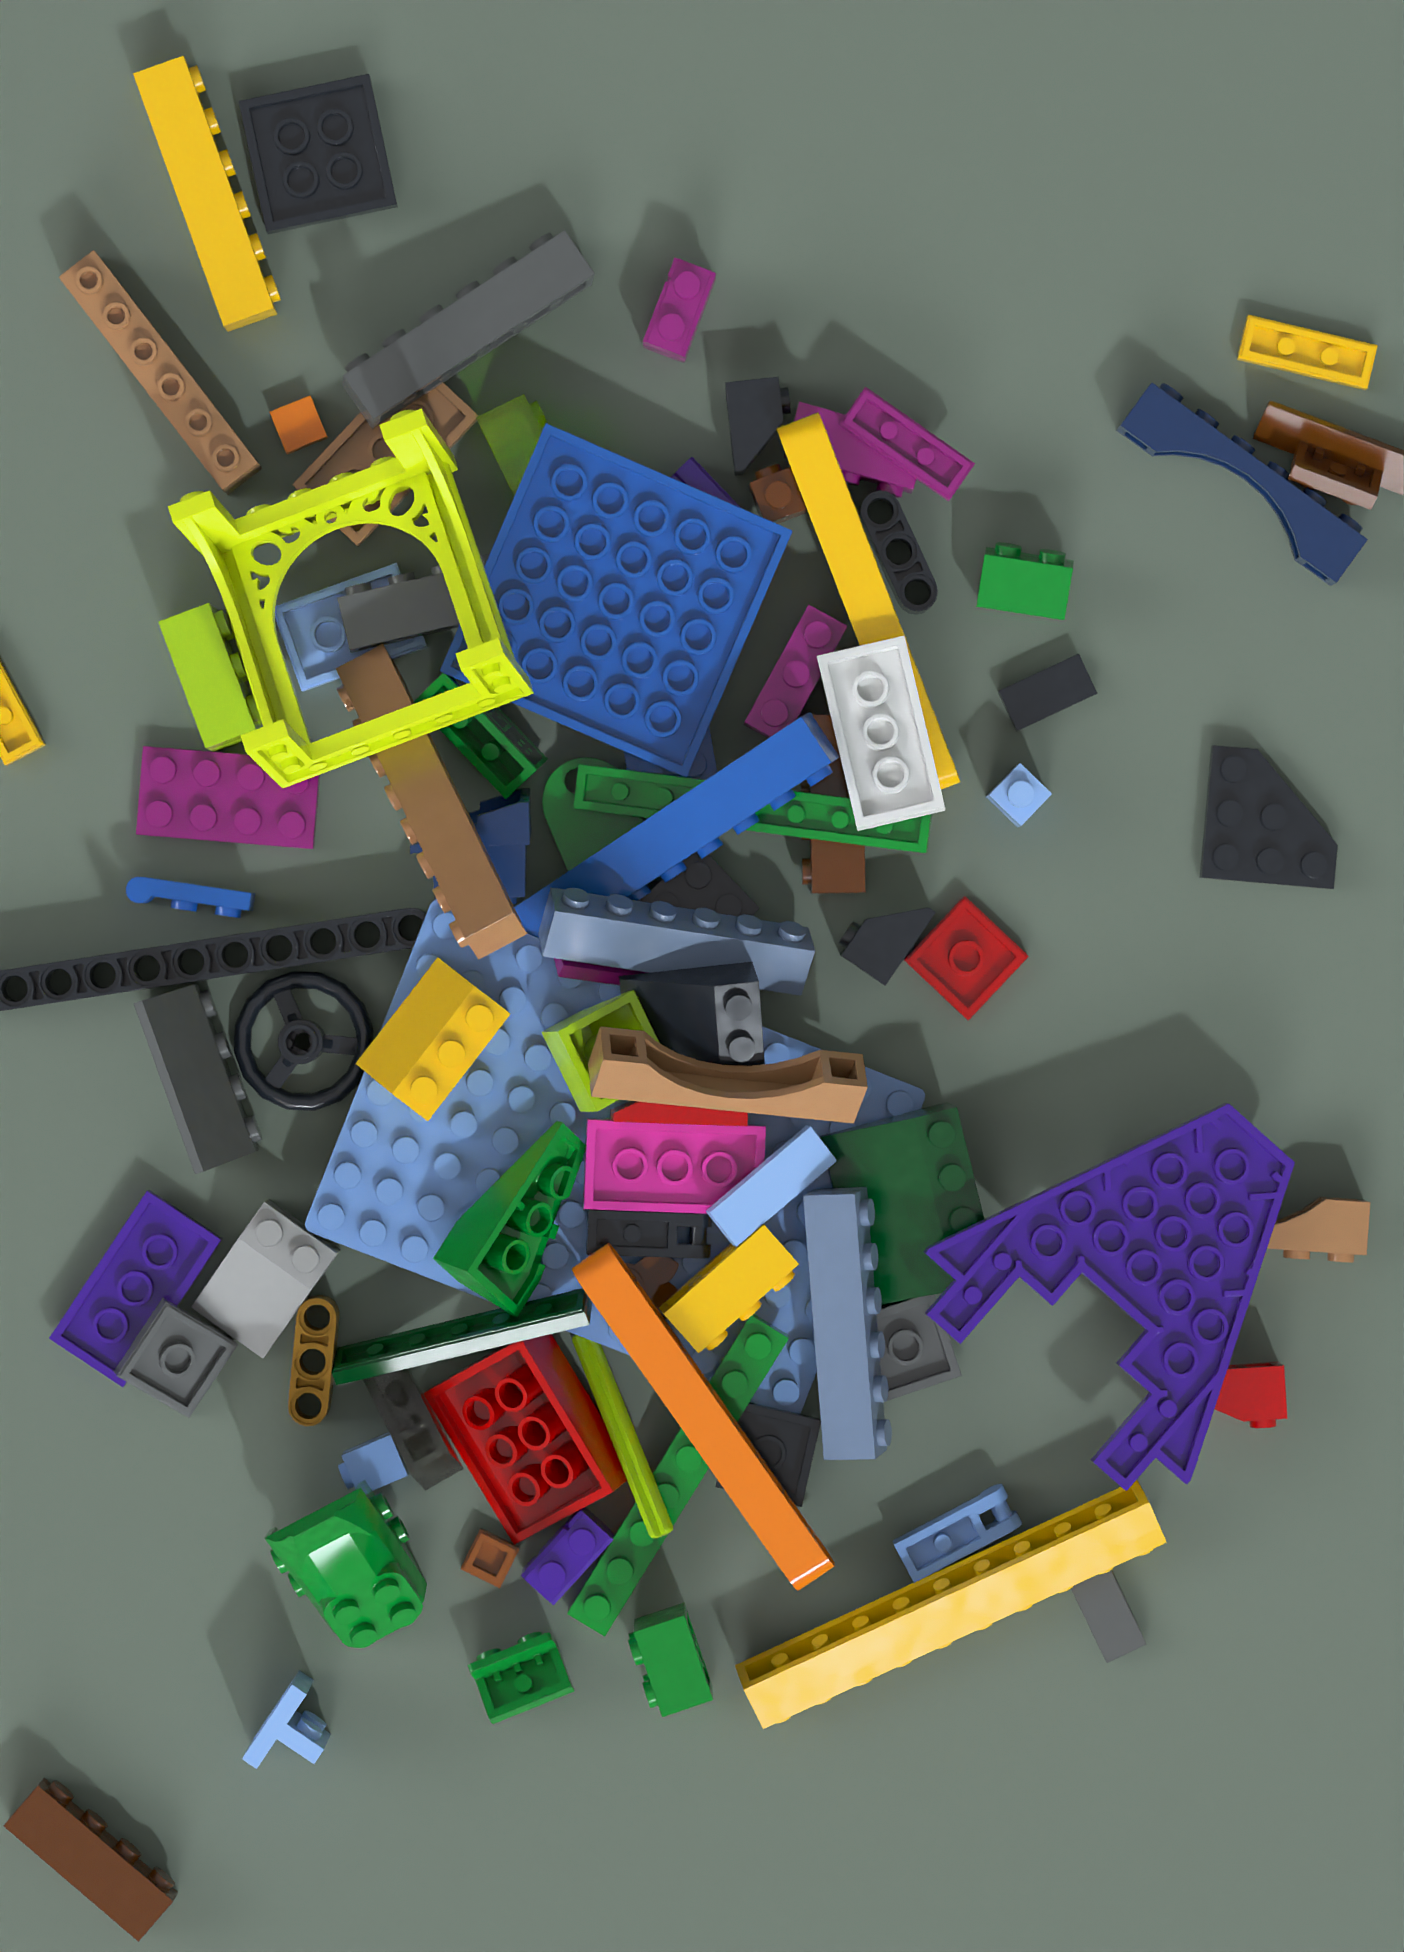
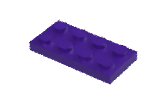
[49,1190,223,1387]

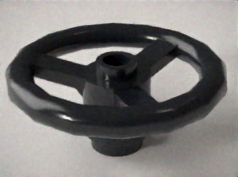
[234,971,374,1111]

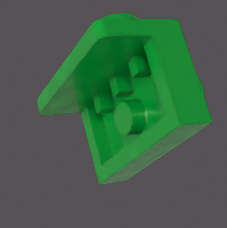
[468,1632,575,1724]

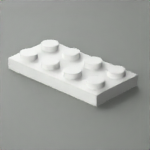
[817,636,945,831]

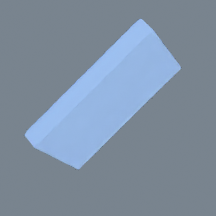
[275,563,427,692]

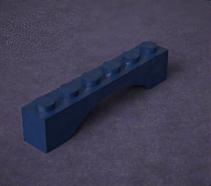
[1116,383,1368,586]

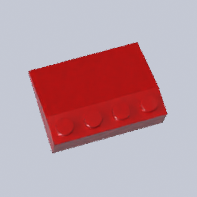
[423,1334,627,1545]

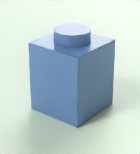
[338,1430,410,1491]

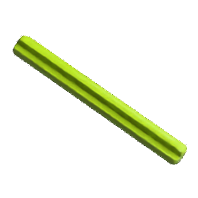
[572,1335,673,1538]

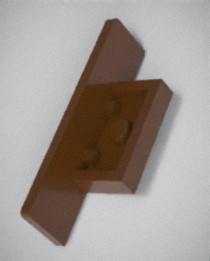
[1253,401,1404,510]

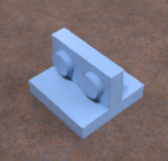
[242,1670,331,1769]

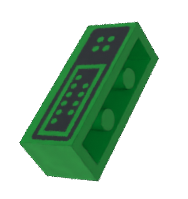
[414,673,548,799]

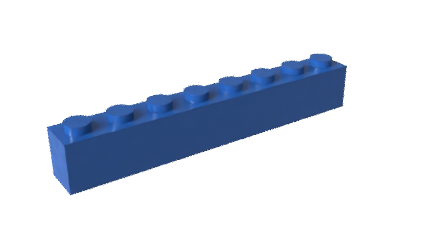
[514,712,839,938]

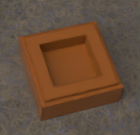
[460,1528,520,1588]

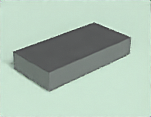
[1071,1570,1147,1663]

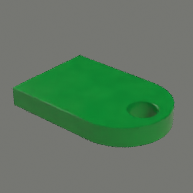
[542,757,643,871]

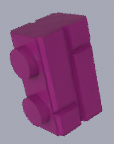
[643,258,716,363]

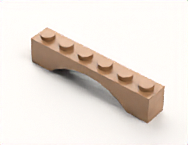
[588,1027,868,1124]
[1265,1197,1370,1263]

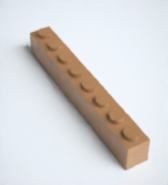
[336,644,527,960]

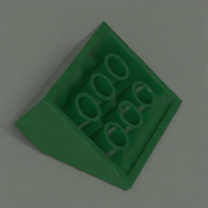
[820,1102,984,1304]

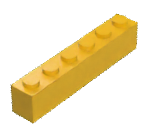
[133,56,281,332]

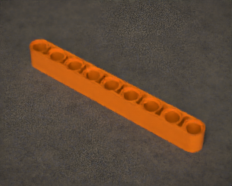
[572,1243,835,1591]

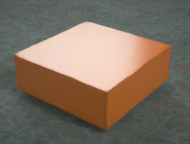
[270,395,328,455]

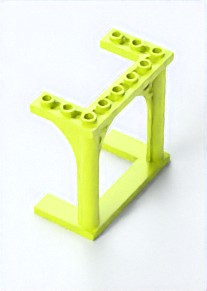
[168,408,534,789]

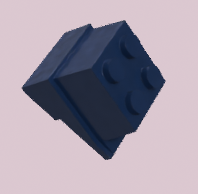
[410,788,532,904]

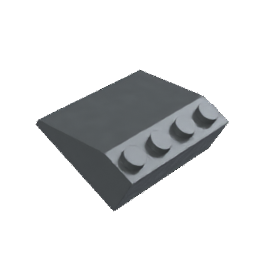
[133,984,262,1174]

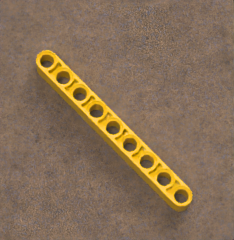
[777,412,961,790]

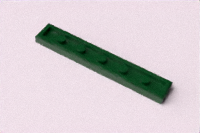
[331,1288,593,1385]

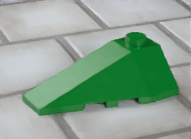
[433,1121,586,1317]

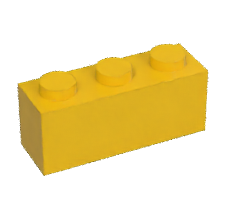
[659,1224,799,1353]

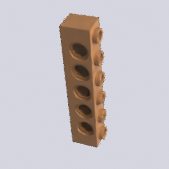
[59,250,262,495]

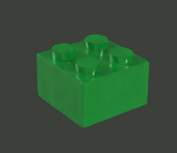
[628,1602,713,1717]

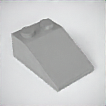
[191,1199,341,1358]

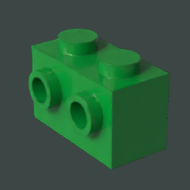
[976,542,1074,620]

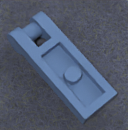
[892,1484,1022,1583]

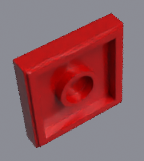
[904,896,1029,1021]

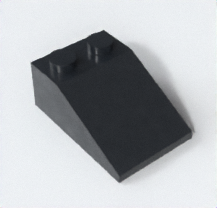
[619,962,765,1066]

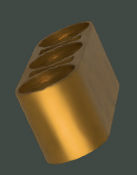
[288,1295,340,1426]

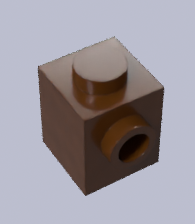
[749,464,807,524]

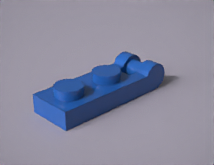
[126,877,255,918]

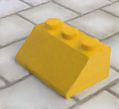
[355,957,510,1121]

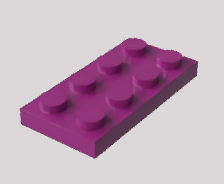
[136,746,320,849]

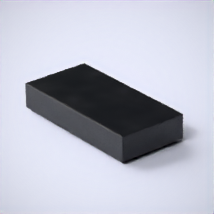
[998,654,1098,732]

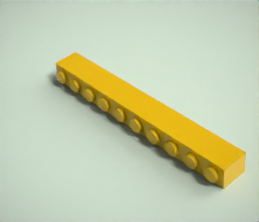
[735,1480,1167,1729]

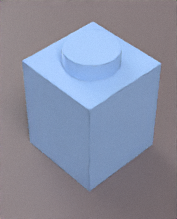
[986,763,1052,827]

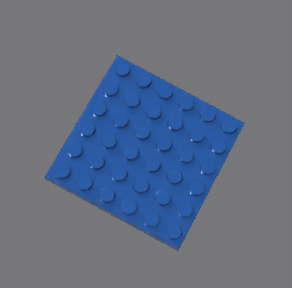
[440,423,793,778]

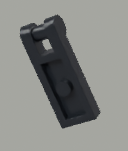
[586,1209,712,1259]

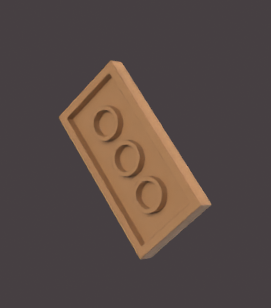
[292,383,479,547]

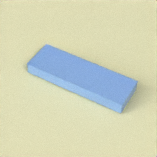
[706,1125,837,1247]

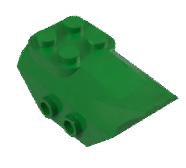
[264,1480,427,1648]

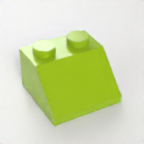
[541,990,659,1112]

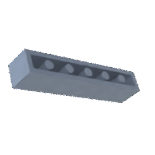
[538,888,815,995]
[803,1187,892,1460]

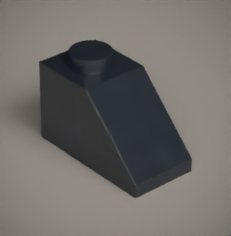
[725,376,791,476]
[839,907,936,986]

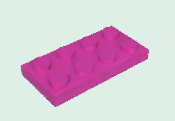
[583,1119,766,1214]

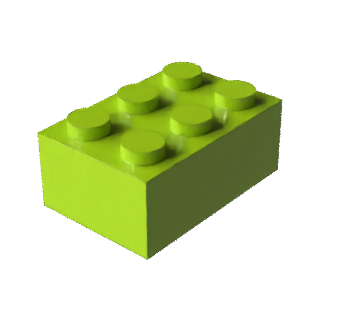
[158,603,262,752]

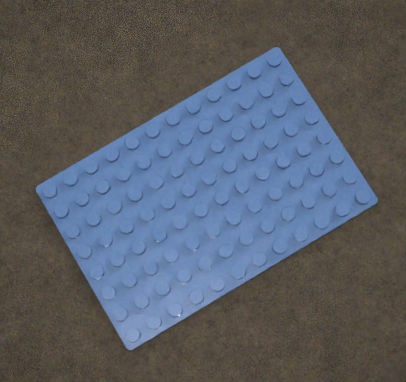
[305,900,925,1414]

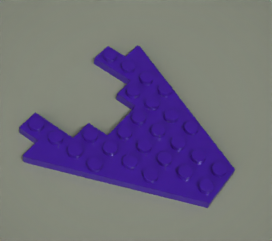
[923,1103,1295,1491]

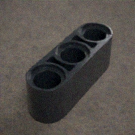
[859,490,938,615]

